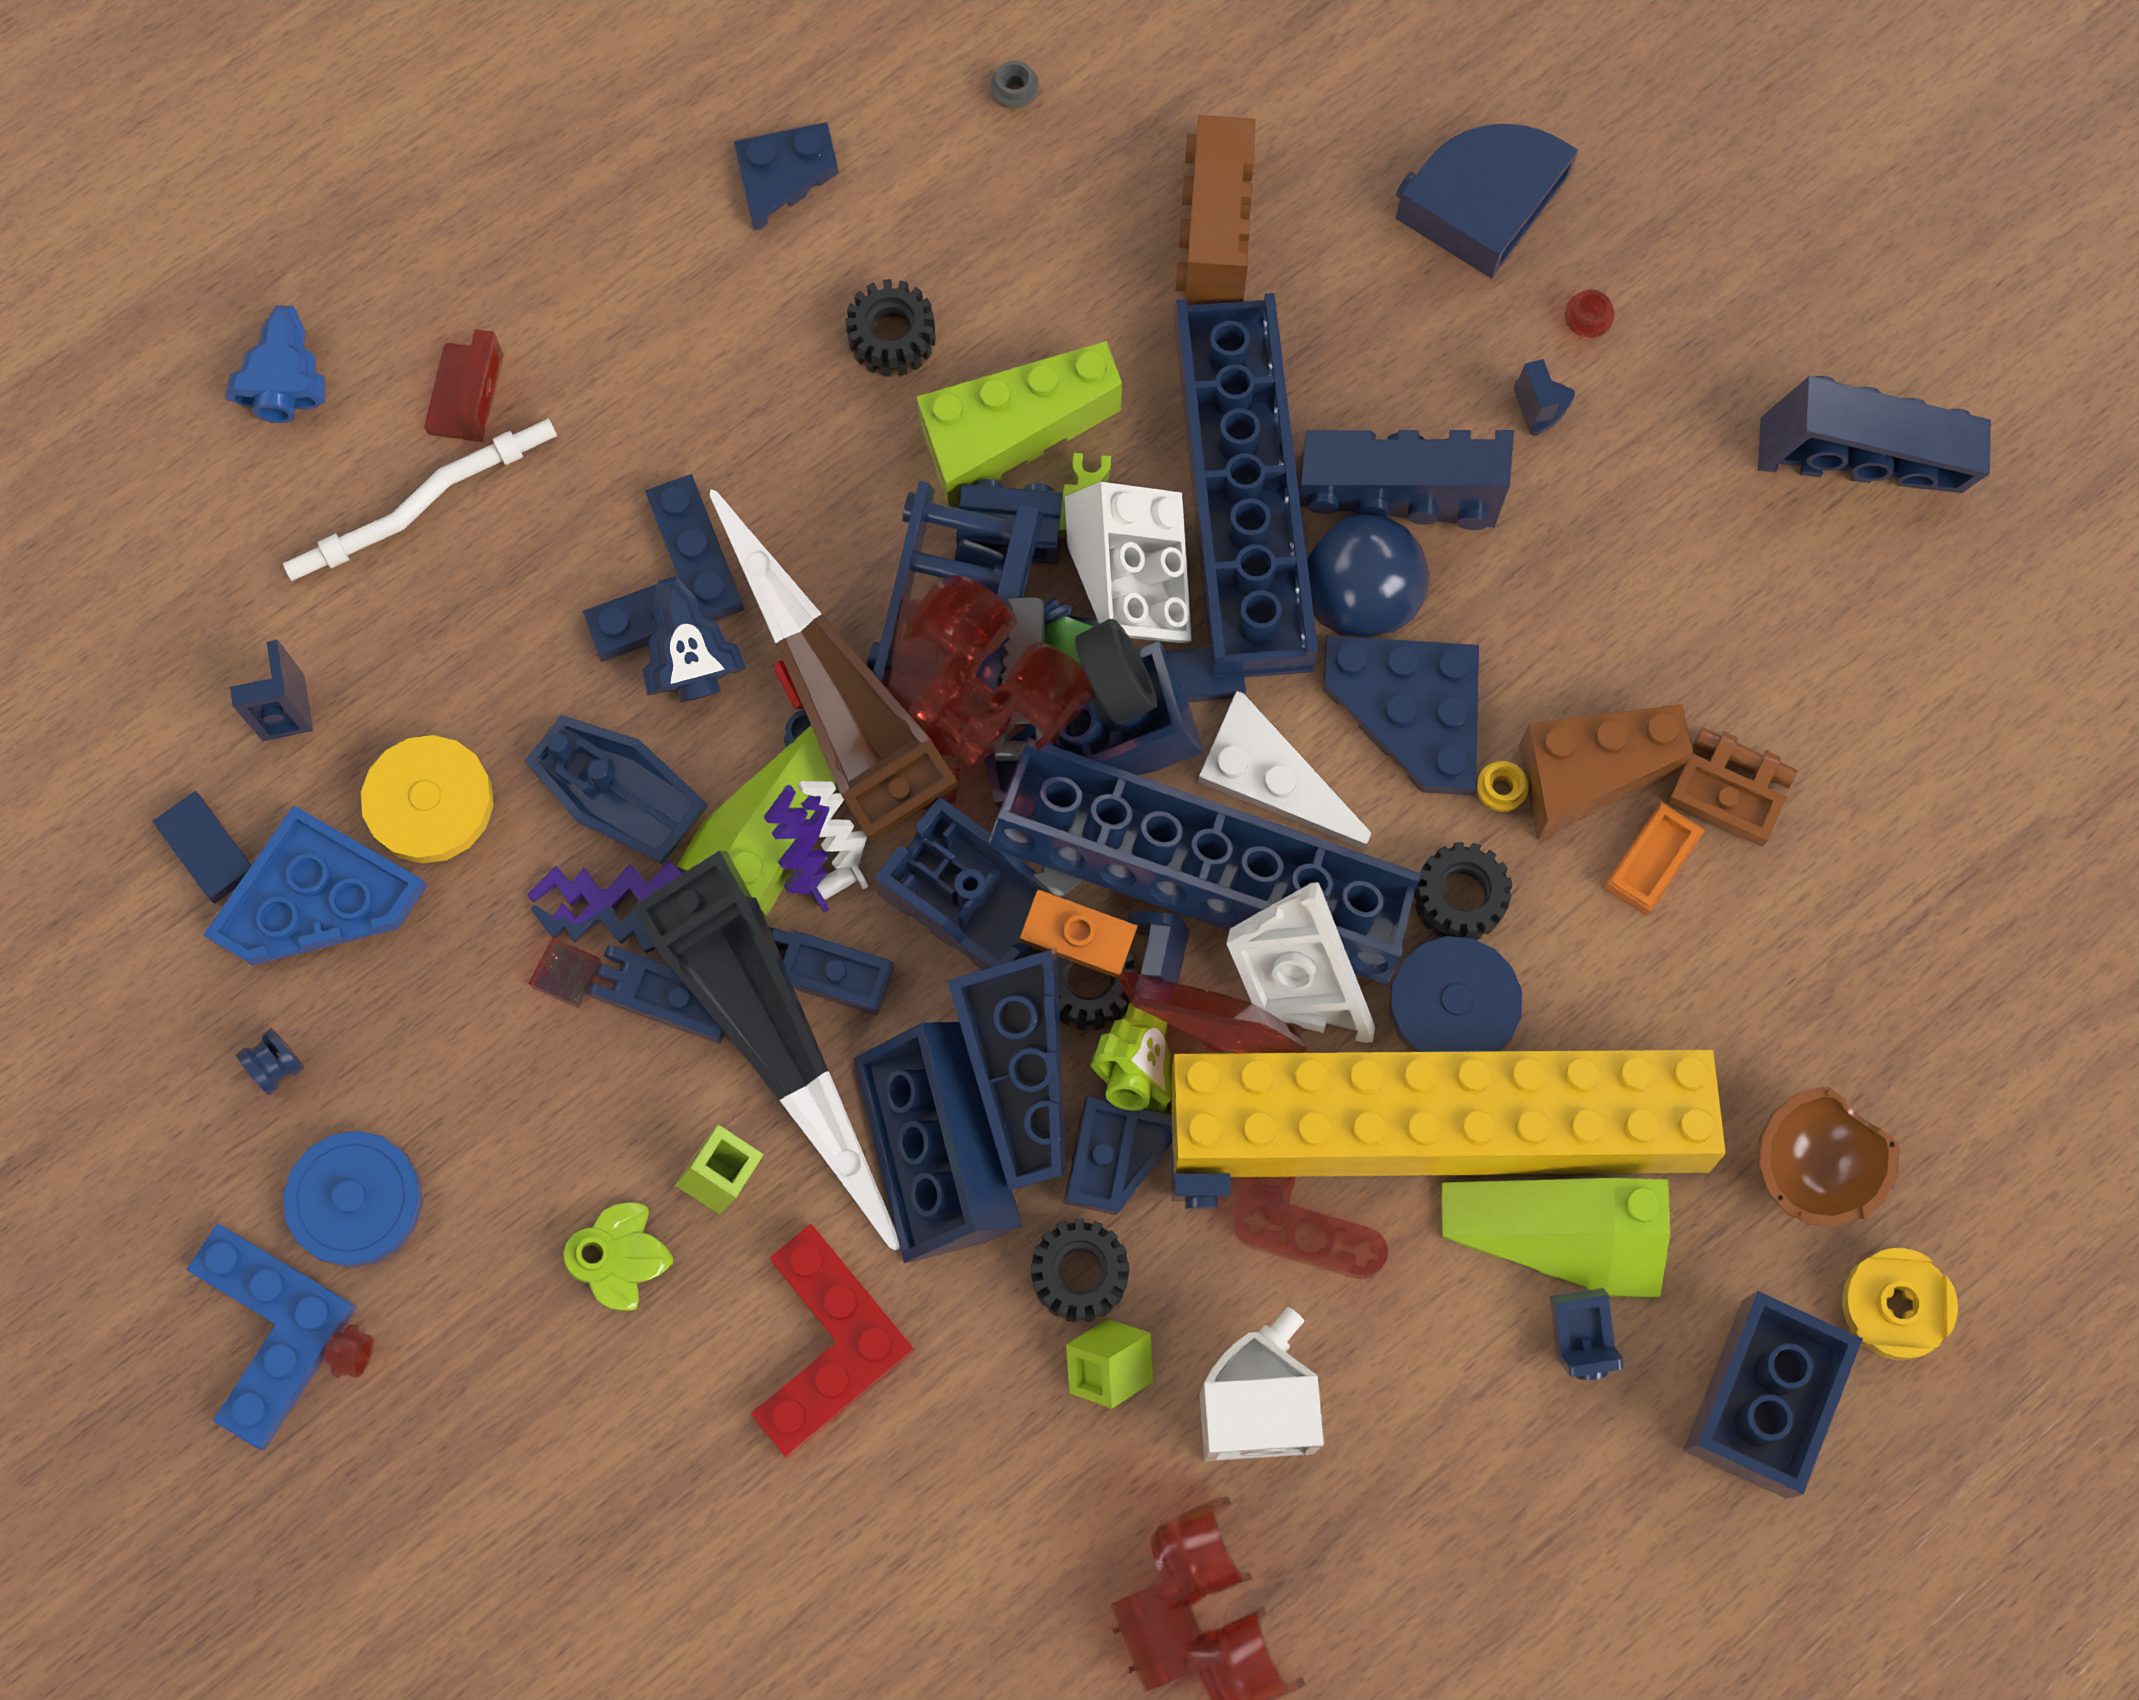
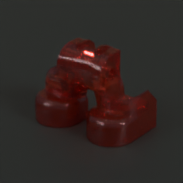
[904,575,1095,766]
[1110,1496,1306,1700]

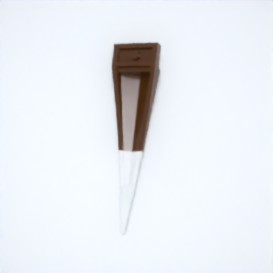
[710,490,960,842]

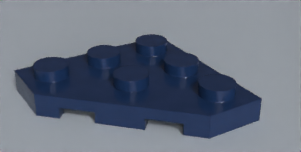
[1323,636,1479,795]

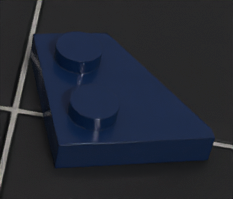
[734,122,839,230]
[1063,1096,1173,1215]

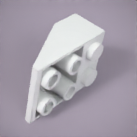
[1065,482,1192,643]

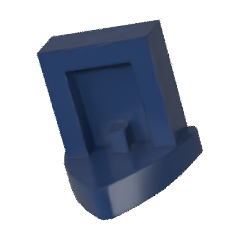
[1514,359,1575,436]
[1127,911,1190,992]

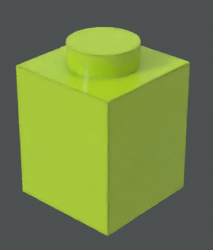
[675,1124,764,1215]

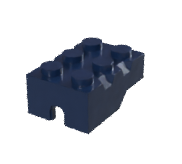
[874,796,1066,970]

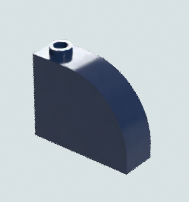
[1396,124,1578,279]

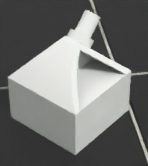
[1199,1307,1324,1462]

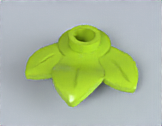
[563,1202,673,1311]

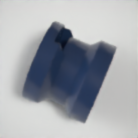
[236,1028,304,1095]

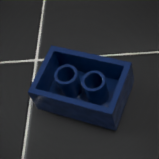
[1683,1291,1863,1499]

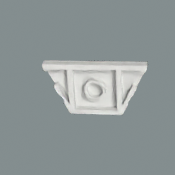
[1227,882,1375,1043]

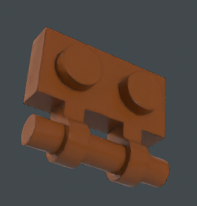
[1667,727,1798,847]

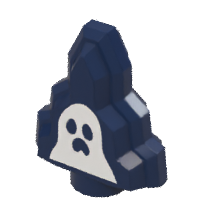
[642,576,746,703]

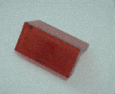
[424,329,504,442]

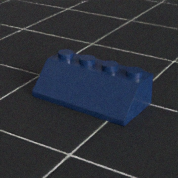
[853,1022,1022,1263]

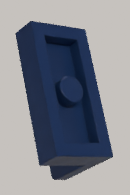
[230,639,313,741]

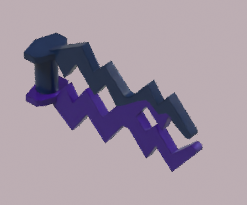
[528,860,683,953]

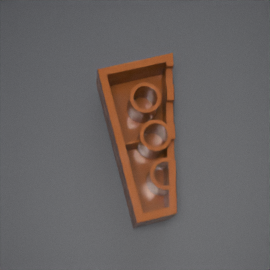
[1176,115,1256,306]

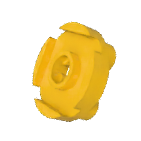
[1842,1248,1958,1360]

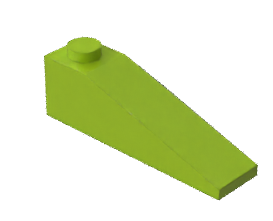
[676,726,839,917]
[1441,1178,1670,1299]

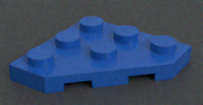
[203,805,427,966]

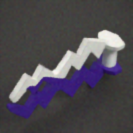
[764,781,869,913]

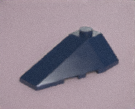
[984,641,1204,807]

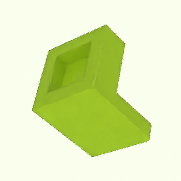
[1066,1320,1153,1409]

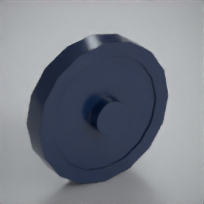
[1389,936,1522,1052]

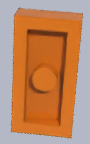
[1019,889,1138,979]

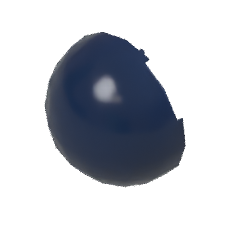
[1307,513,1430,637]

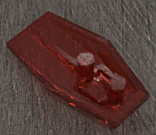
[1119,971,1307,1053]

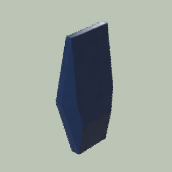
[524,715,708,865]

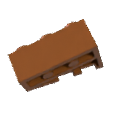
[1519,704,1693,840]

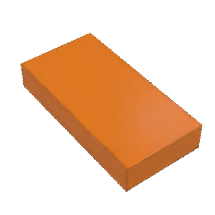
[1603,802,1705,916]

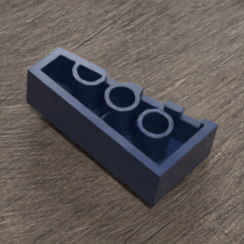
[1758,376,1991,493]

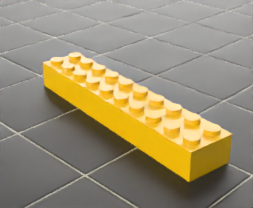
[1170,1050,1726,1177]

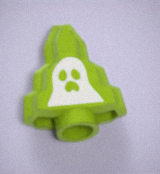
[1090,988,1172,1113]

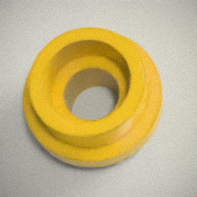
[1476,761,1529,812]

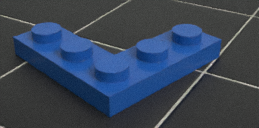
[186,1223,357,1451]

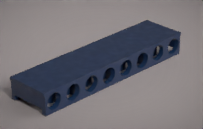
[1175,293,1318,679]
[987,737,1421,985]

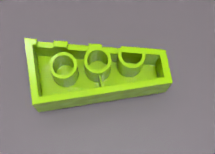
[916,341,1122,507]

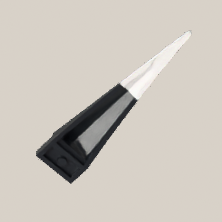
[633,850,900,1250]

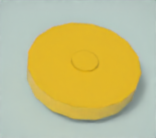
[361,735,494,864]

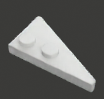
[1198,691,1372,850]

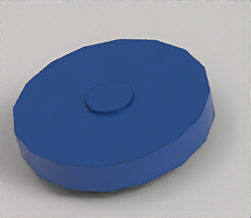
[283,1131,423,1268]

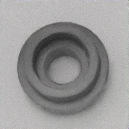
[991,60,1039,108]

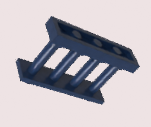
[867,481,1043,713]

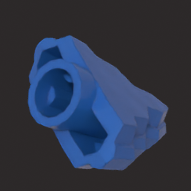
[225,305,326,423]

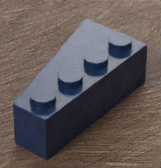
[1298,430,1514,530]
[947,948,1066,1191]

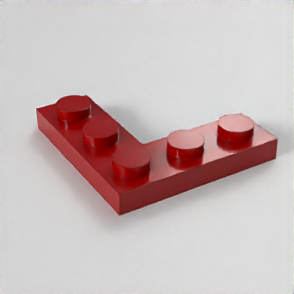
[751,1224,915,1458]

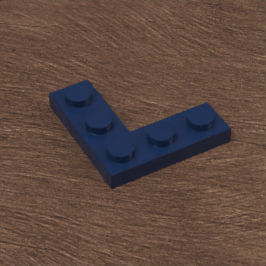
[582,474,744,662]

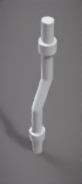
[283,418,557,581]

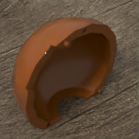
[1757,1086,1900,1227]

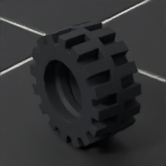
[1414,842,1512,940]

